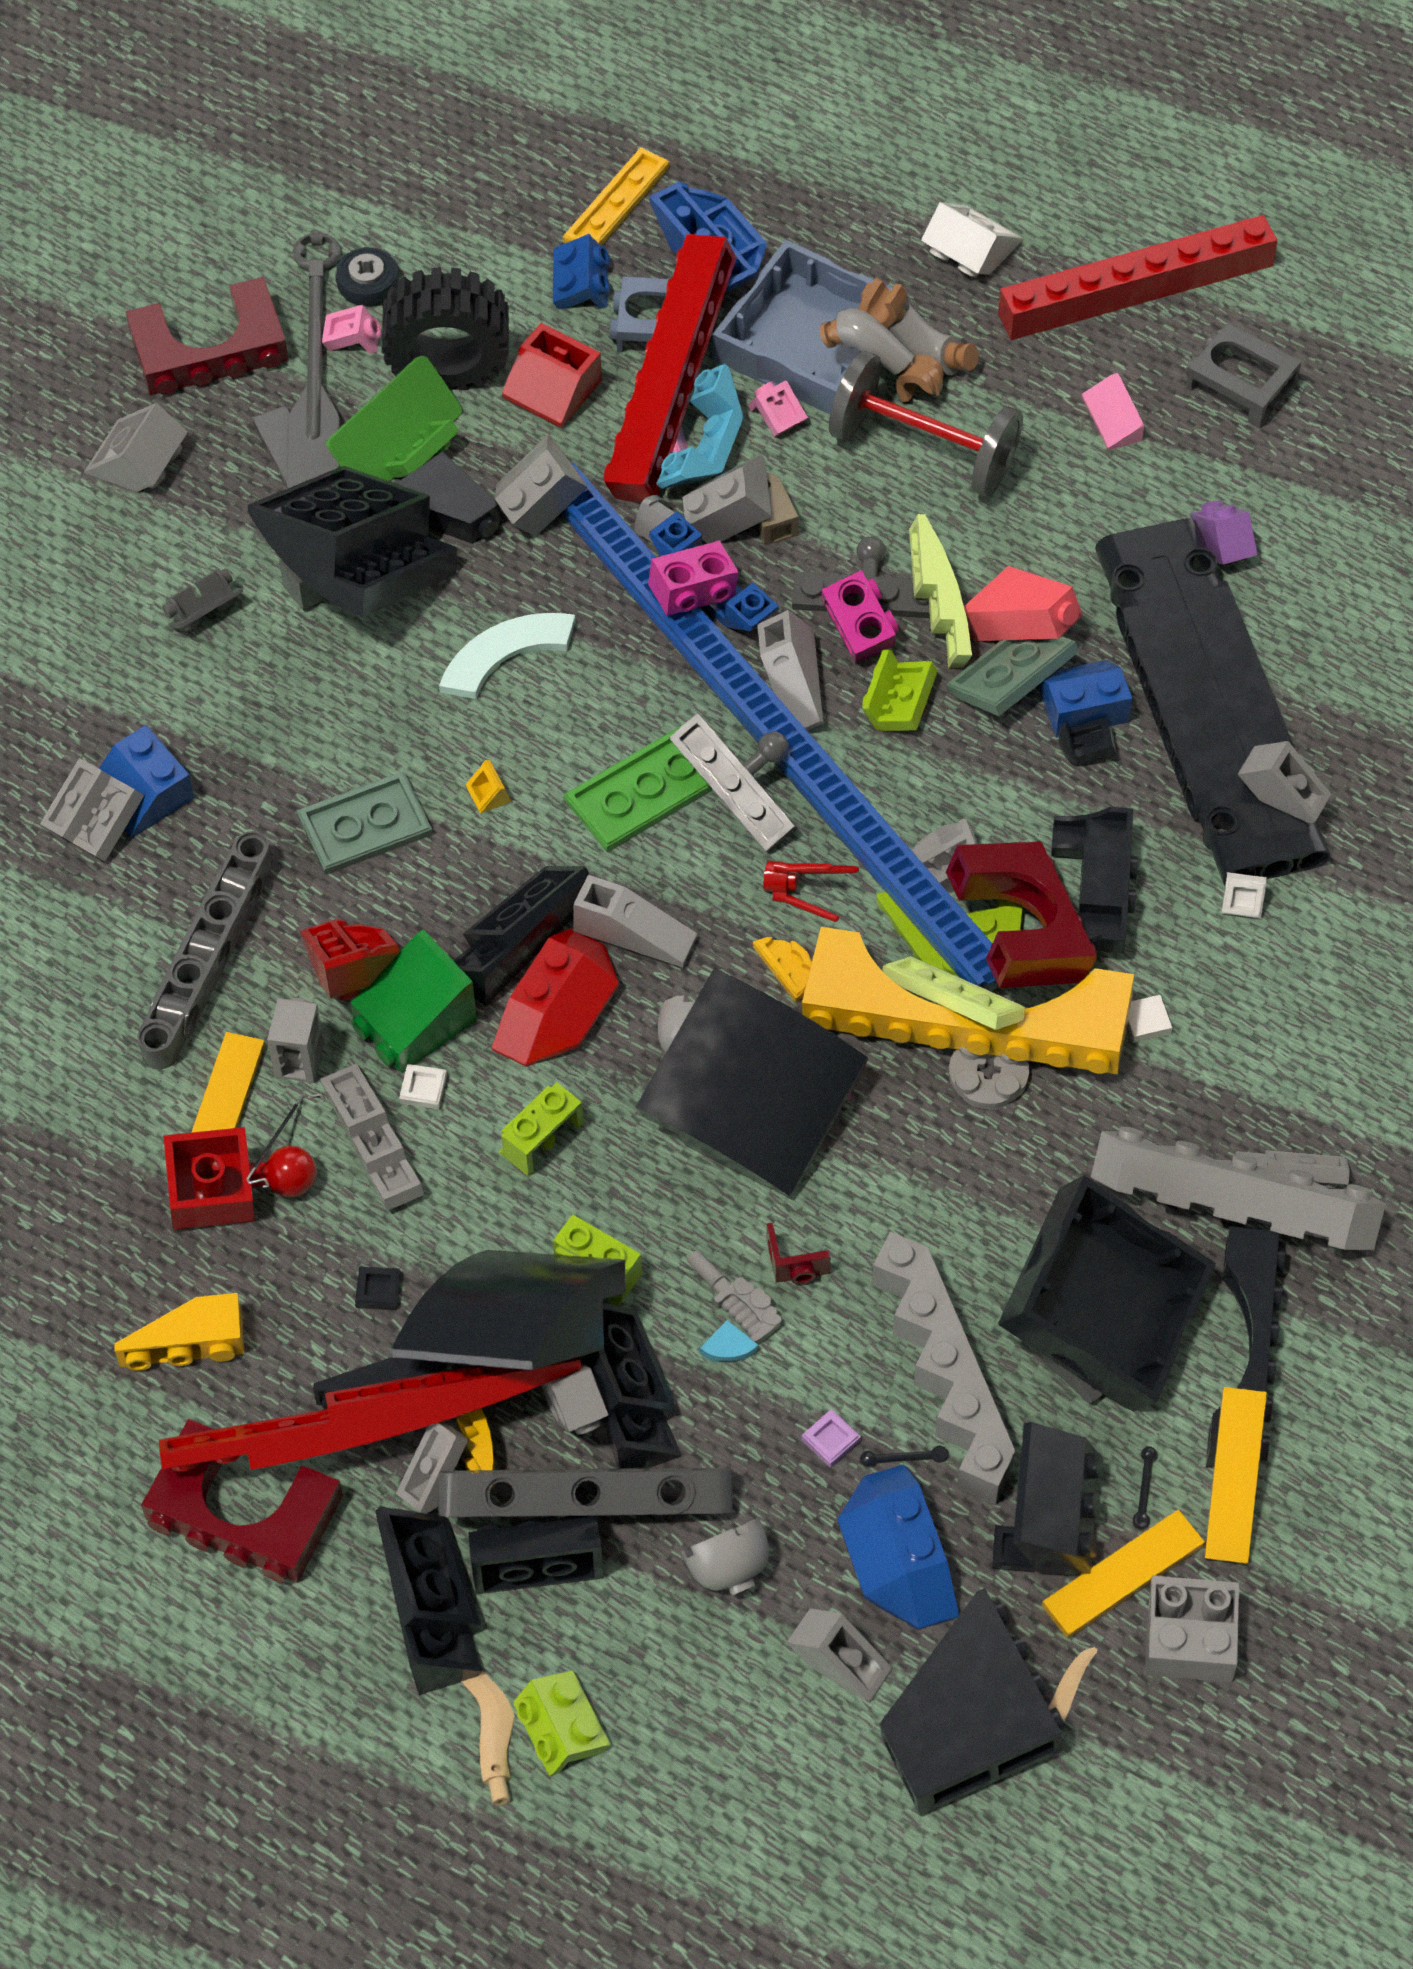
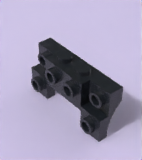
[1051,807,1138,953]

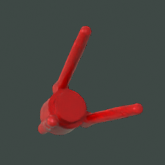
[763,860,859,922]

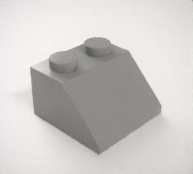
[84,403,188,492]
[495,435,587,537]
[683,454,771,544]

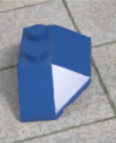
[649,182,767,291]
[837,1464,959,1630]

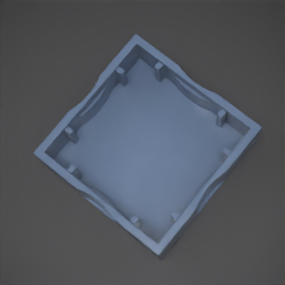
[712,239,909,415]

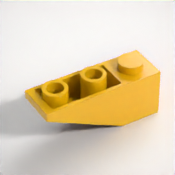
[114,1293,244,1371]

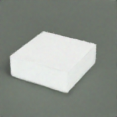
[1222,872,1266,919]
[1127,995,1172,1043]
[399,1064,447,1109]

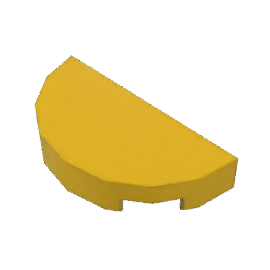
[753,937,812,1003]

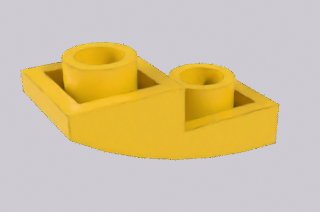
[457,1408,495,1489]

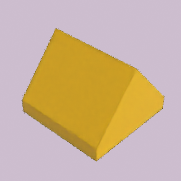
[465,760,511,814]

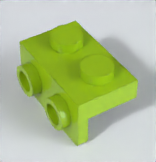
[862,650,938,731]
[514,1670,611,1776]

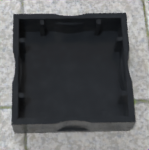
[997,1175,1216,1412]

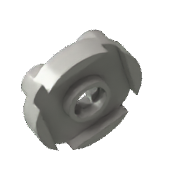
[949,1047,1029,1109]

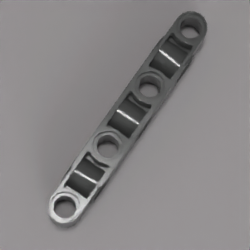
[137,831,273,1070]
[439,1468,733,1517]

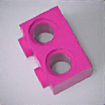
[648,541,738,616]
[821,570,899,664]

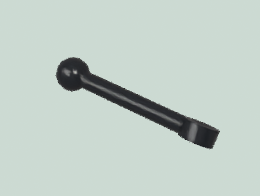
[860,1445,948,1467]
[1132,1446,1158,1530]

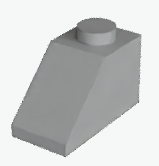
[1238,741,1331,823]
[787,1608,892,1702]

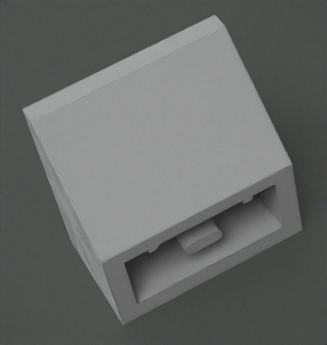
[1145,1576,1239,1682]

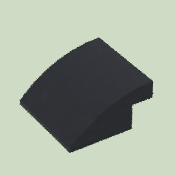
[248,466,457,617]
[636,968,868,1199]
[392,1250,626,1370]

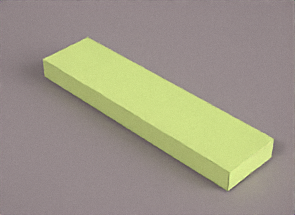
[883,956,1025,1030]

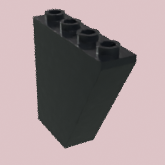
[879,1588,1067,1816]

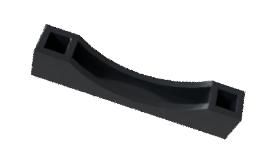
[1205,1226,1285,1469]

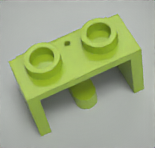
[498,1082,583,1177]
[553,1214,642,1306]

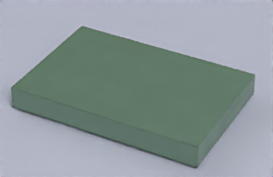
[946,636,1079,716]
[296,771,433,875]

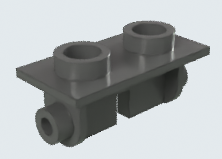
[162,569,243,631]

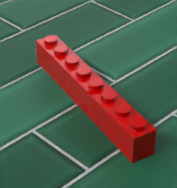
[998,215,1278,340]
[604,234,737,503]

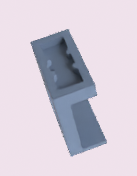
[610,276,669,353]

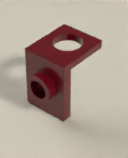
[766,1222,831,1284]

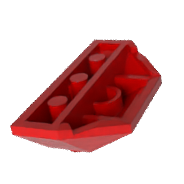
[300,919,400,1000]
[491,929,619,1066]

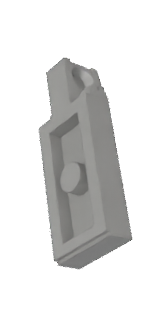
[1235,1150,1350,1188]

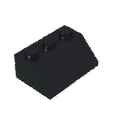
[1013,1422,1104,1575]
[468,1515,604,1595]

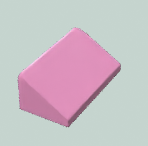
[1082,373,1144,450]

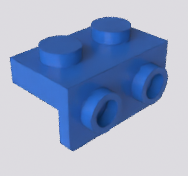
[553,234,610,309]

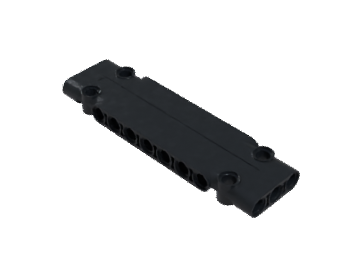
[1095,518,1330,885]

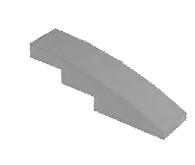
[320,1063,424,1211]

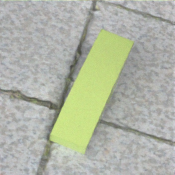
[909,514,972,669]

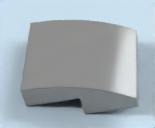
[40,758,144,861]

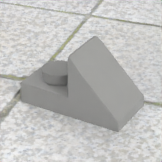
[396,1421,468,1514]

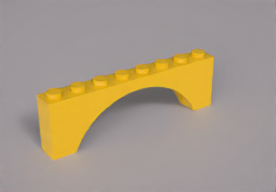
[802,927,1134,1075]

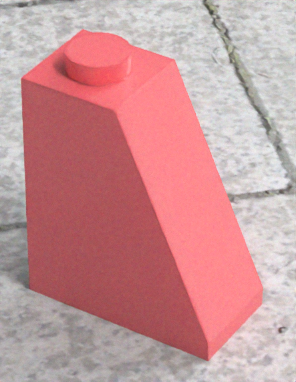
[964,566,1083,641]

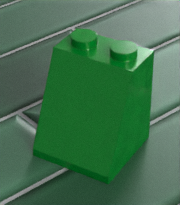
[350,929,477,1073]

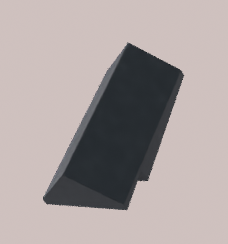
[454,866,589,1007]
[583,1303,682,1469]
[375,1506,483,1695]

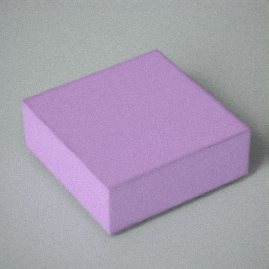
[801,1409,861,1468]

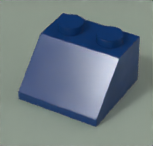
[1038,660,1132,738]
[99,725,194,838]

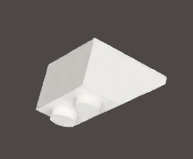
[921,202,1024,277]

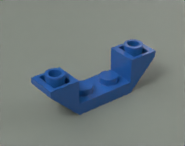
[649,511,779,631]

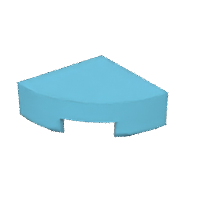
[700,1320,758,1362]

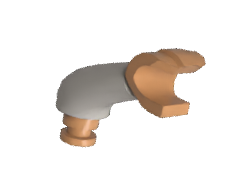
[858,277,979,375]
[820,308,944,402]

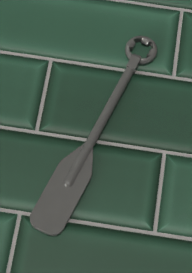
[287,233,341,488]

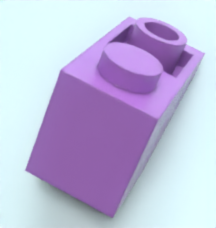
[1190,500,1258,564]

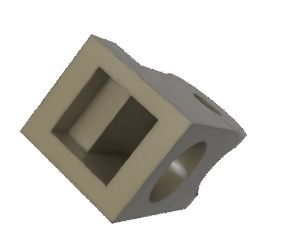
[759,472,799,546]

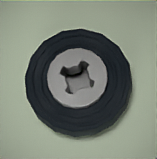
[335,247,399,306]

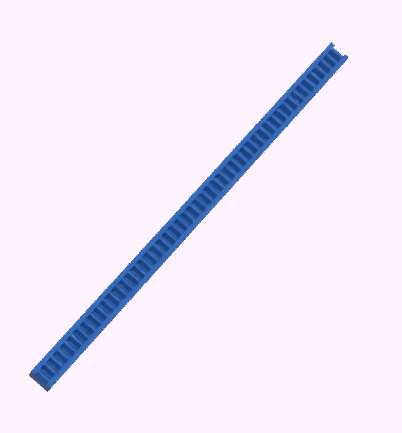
[561,462,999,992]

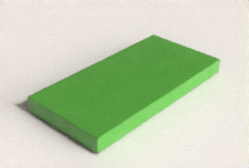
[563,723,713,852]

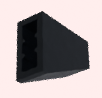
[396,452,501,544]

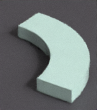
[439,613,576,699]

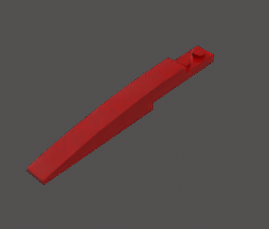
[159,1357,581,1471]

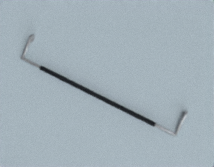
[247,1093,325,1188]

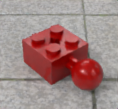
[163,1127,317,1230]

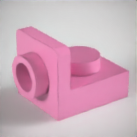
[322,305,381,353]
[748,380,808,438]

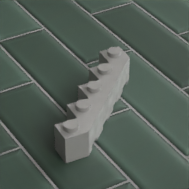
[1091,1126,1386,1250]
[872,1232,1015,1505]

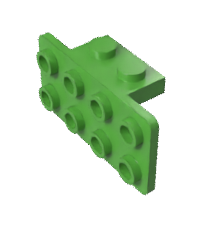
[326,356,462,481]

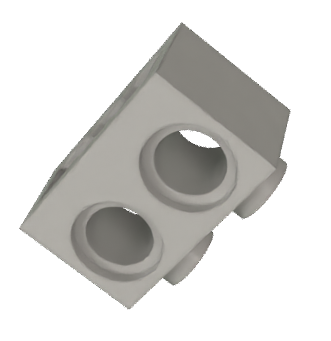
[267,998,324,1083]
[541,1364,609,1435]

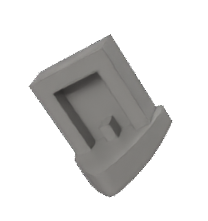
[634,495,674,543]

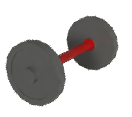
[829,351,1023,497]

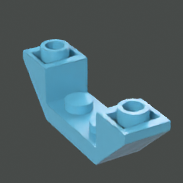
[657,364,743,489]

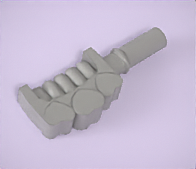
[687,1250,782,1344]

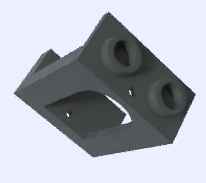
[1185,322,1302,428]

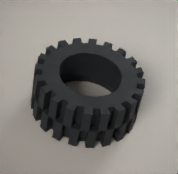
[382,267,509,390]

